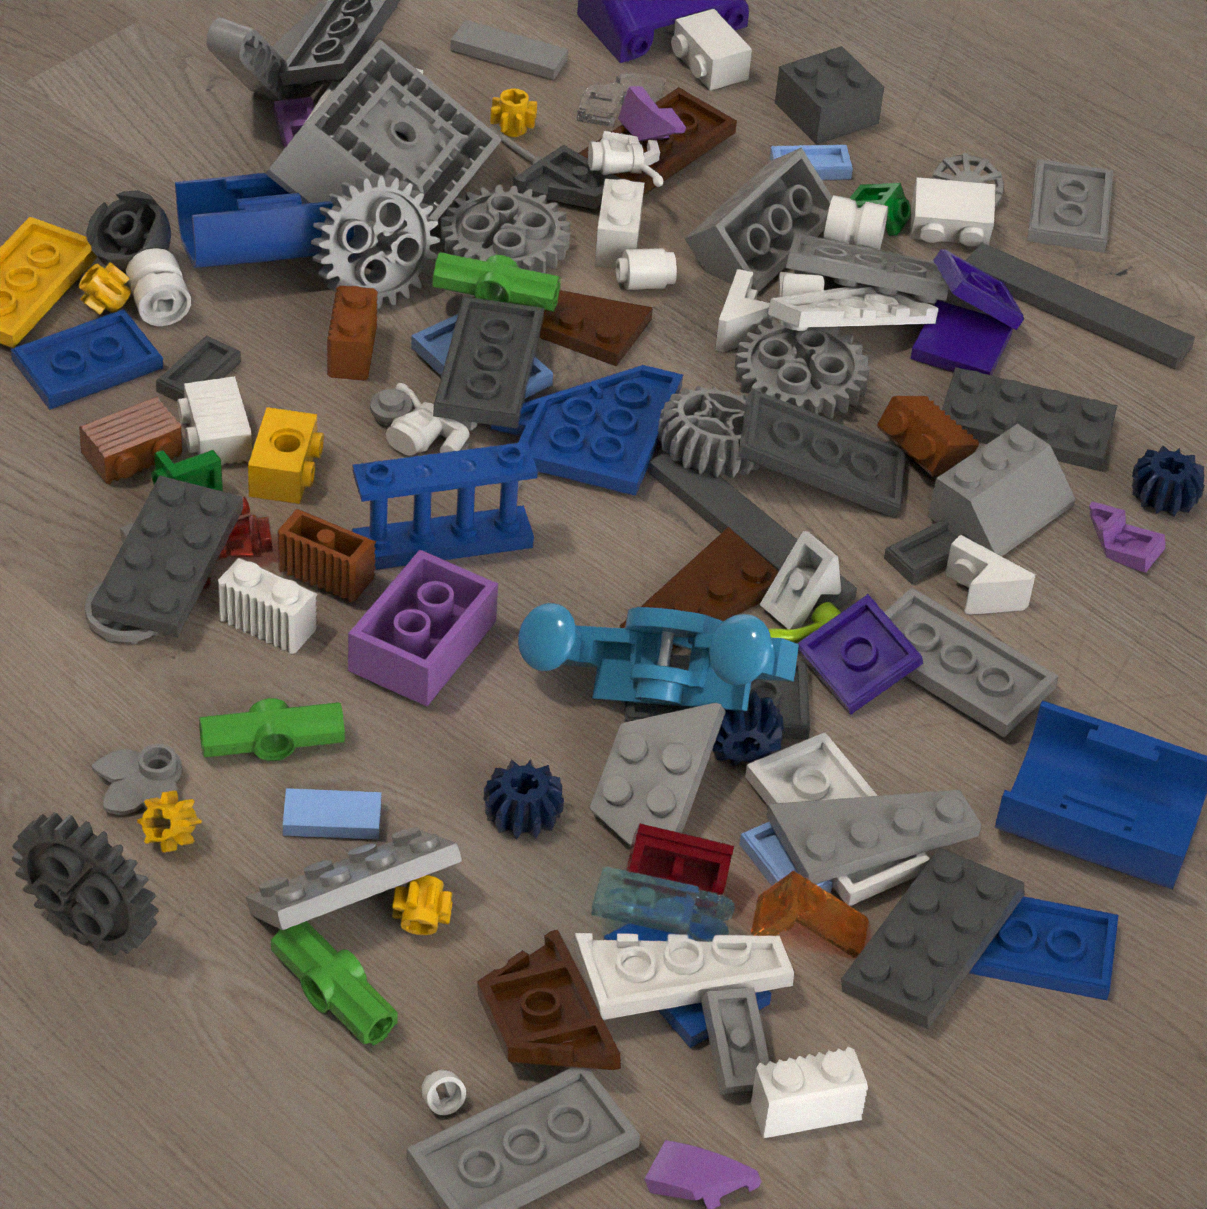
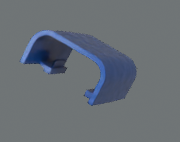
[175,173,354,268]
[995,701,1207,890]

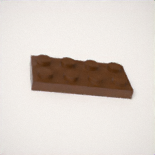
[578,87,737,195]

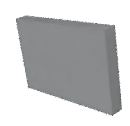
[1027,159,1113,253]

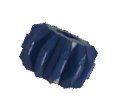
[1132,445,1205,517]
[712,691,784,767]
[483,759,564,840]

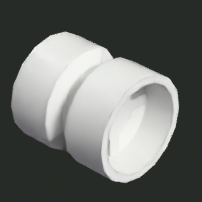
[823,195,888,250]
[126,248,191,326]

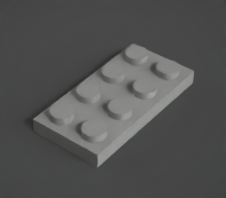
[786,233,949,303]
[884,587,1059,738]
[246,827,462,930]
[406,1067,640,1209]

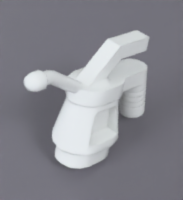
[588,131,664,187]
[386,383,477,456]

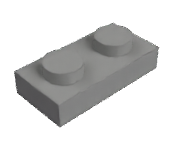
[701,987,769,1094]

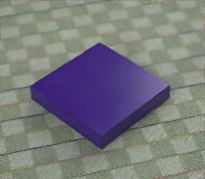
[933,249,1024,330]
[910,300,1013,376]
[797,594,923,715]

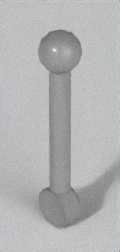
[489,125,544,165]

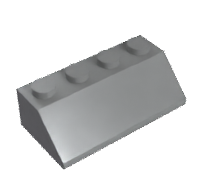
[684,148,832,292]

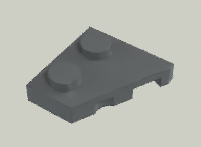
[513,145,621,209]

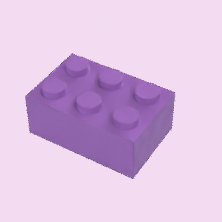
[348,550,498,706]

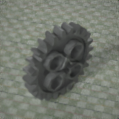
[12,812,159,955]

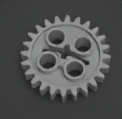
[311,173,440,308]
[440,185,570,273]
[734,320,870,419]

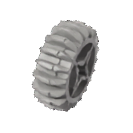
[658,386,760,478]

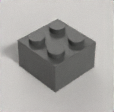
[775,46,884,145]

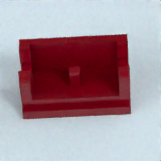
[623,823,734,908]

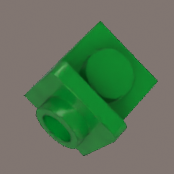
[850,183,911,236]
[151,450,223,491]

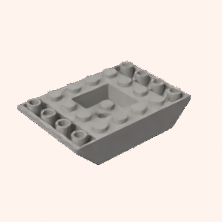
[265,39,502,256]

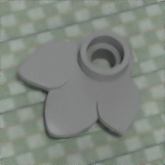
[92,744,182,815]

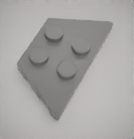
[589,703,726,848]

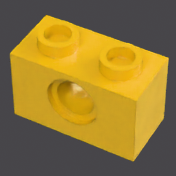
[248,407,324,504]

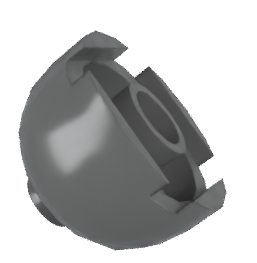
[86,190,171,274]

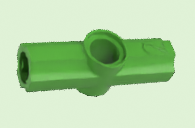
[433,252,561,312]
[199,698,345,761]
[271,921,398,1046]

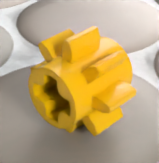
[490,88,537,137]
[79,262,131,315]
[137,790,202,853]
[392,875,453,935]

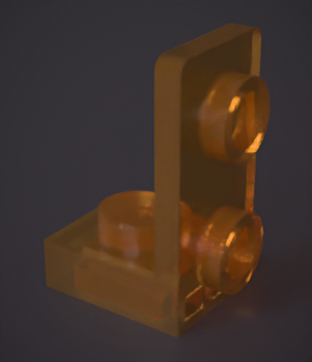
[751,870,869,958]

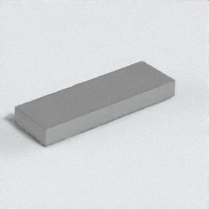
[450,20,569,80]

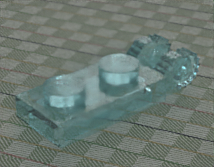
[591,866,735,942]

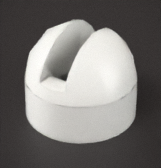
[422,1069,466,1115]

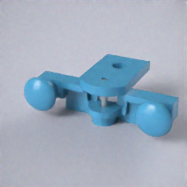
[518,603,799,711]

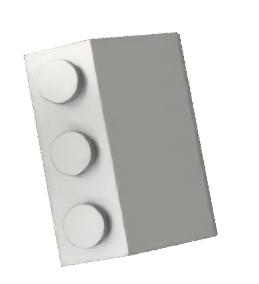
[928,424,1075,556]

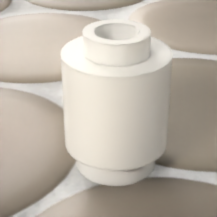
[615,248,677,290]

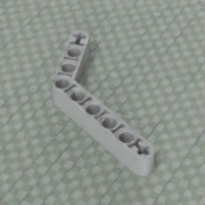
[206,0,329,101]

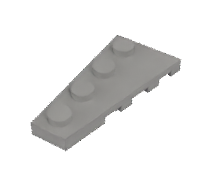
[766,790,981,886]

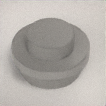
[370,389,413,427]

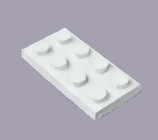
[745,732,930,907]

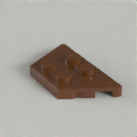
[477,929,621,1070]

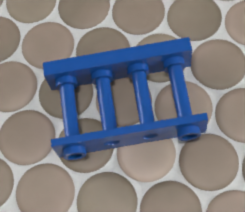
[352,442,538,570]

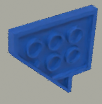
[491,365,683,496]

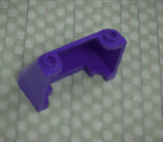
[577,0,749,63]

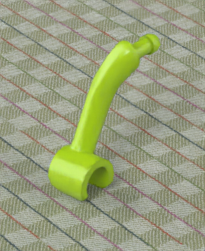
[768,602,841,643]

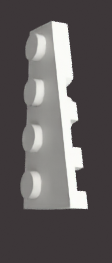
[768,284,938,331]
[574,933,794,1020]

